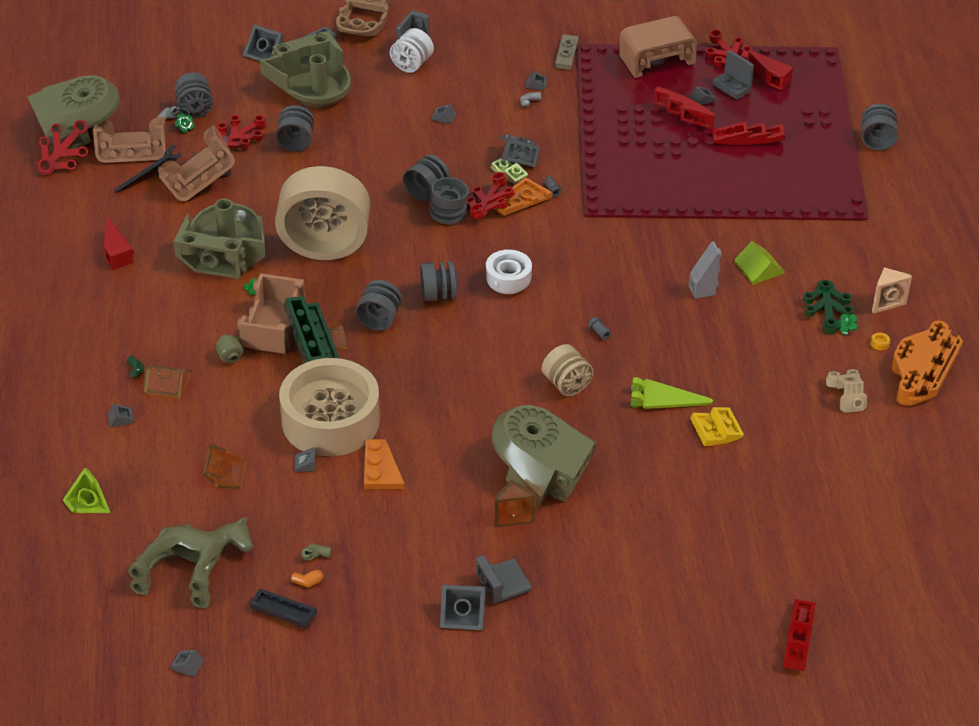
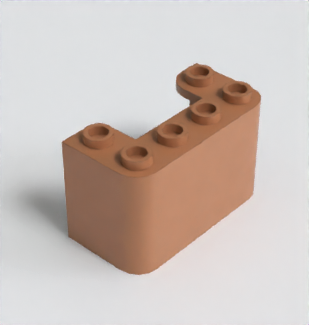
[620,16,697,78]
[237,273,305,354]

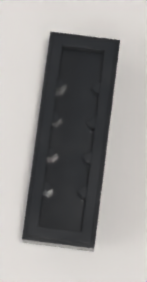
[250,588,317,629]

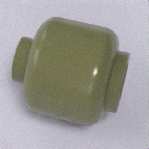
[215,334,243,363]

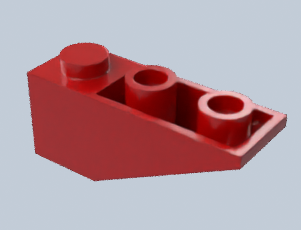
[748,50,793,91]
[104,218,134,270]

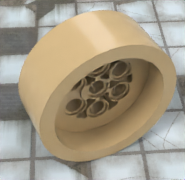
[275,166,370,260]
[279,358,380,456]

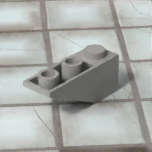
[689,241,722,299]

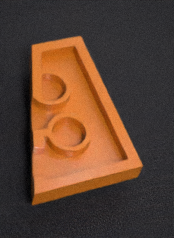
[491,177,553,216]
[364,439,405,489]

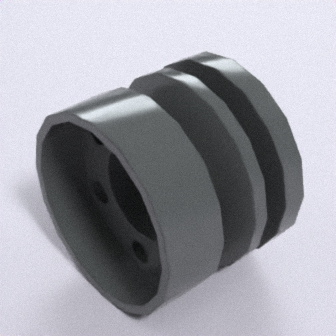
[174,72,213,118]
[861,104,898,150]
[275,105,314,152]
[403,154,450,201]
[429,177,469,224]
[420,261,458,302]
[355,280,402,331]

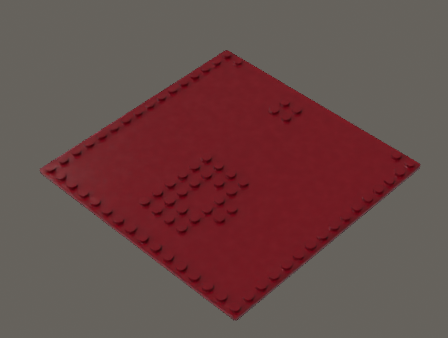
[577,44,869,221]

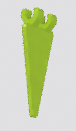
[630,377,713,409]

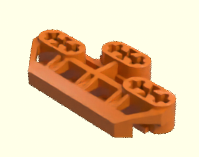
[891,320,963,406]

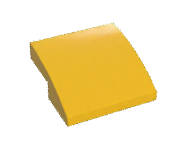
[690,407,744,446]

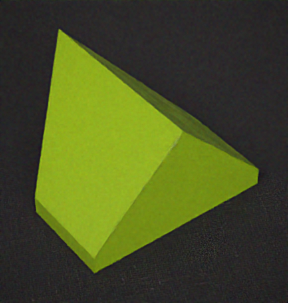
[63,468,111,513]

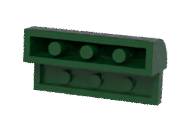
[283,296,340,364]

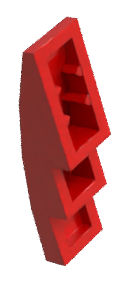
[654,86,715,129]
[713,122,786,145]
[783,599,816,671]

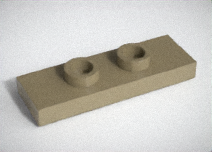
[555,34,579,70]

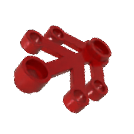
[705,29,752,67]
[217,115,267,149]
[37,119,89,175]
[467,172,515,219]

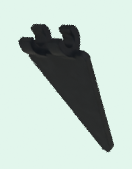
[115,145,181,192]

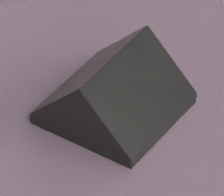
[243,24,284,61]
[440,584,485,630]

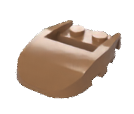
[336,0,390,36]

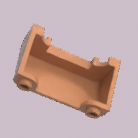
[93,117,166,163]
[158,125,235,201]

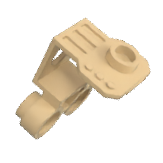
[826,369,867,413]

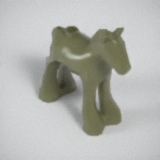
[128,517,253,609]

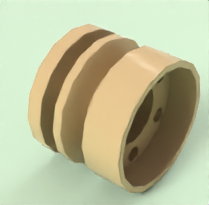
[542,344,594,396]

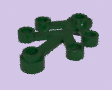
[803,280,854,335]

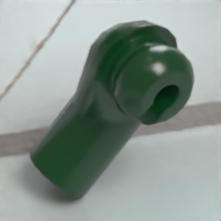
[126,355,145,379]

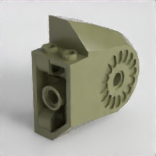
[260,31,351,108]
[28,75,120,153]
[174,199,266,279]
[491,405,598,510]

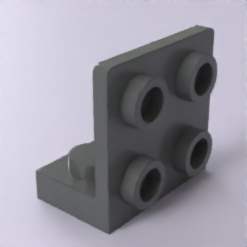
[396,10,430,40]
[713,50,754,100]
[498,133,540,167]
[476,555,532,604]

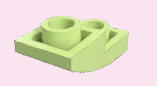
[490,157,528,184]

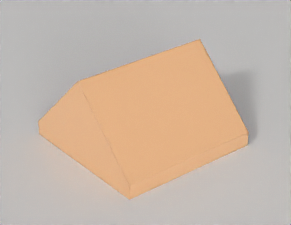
[872,267,912,313]

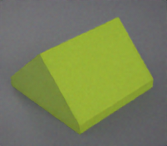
[734,241,785,284]

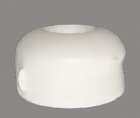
[486,250,532,294]

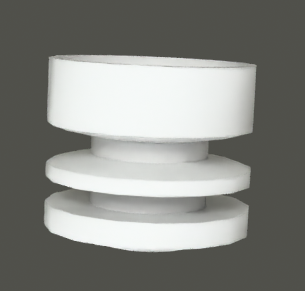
[390,28,434,73]

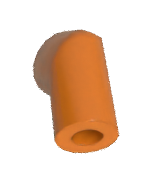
[291,570,324,588]

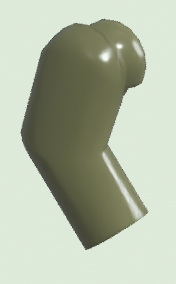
[301,544,333,561]

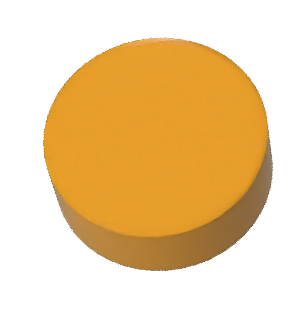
[871,333,890,351]

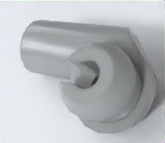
[520,92,541,107]
[157,106,180,120]

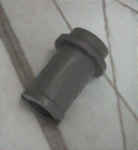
[543,176,561,197]
[589,317,611,340]

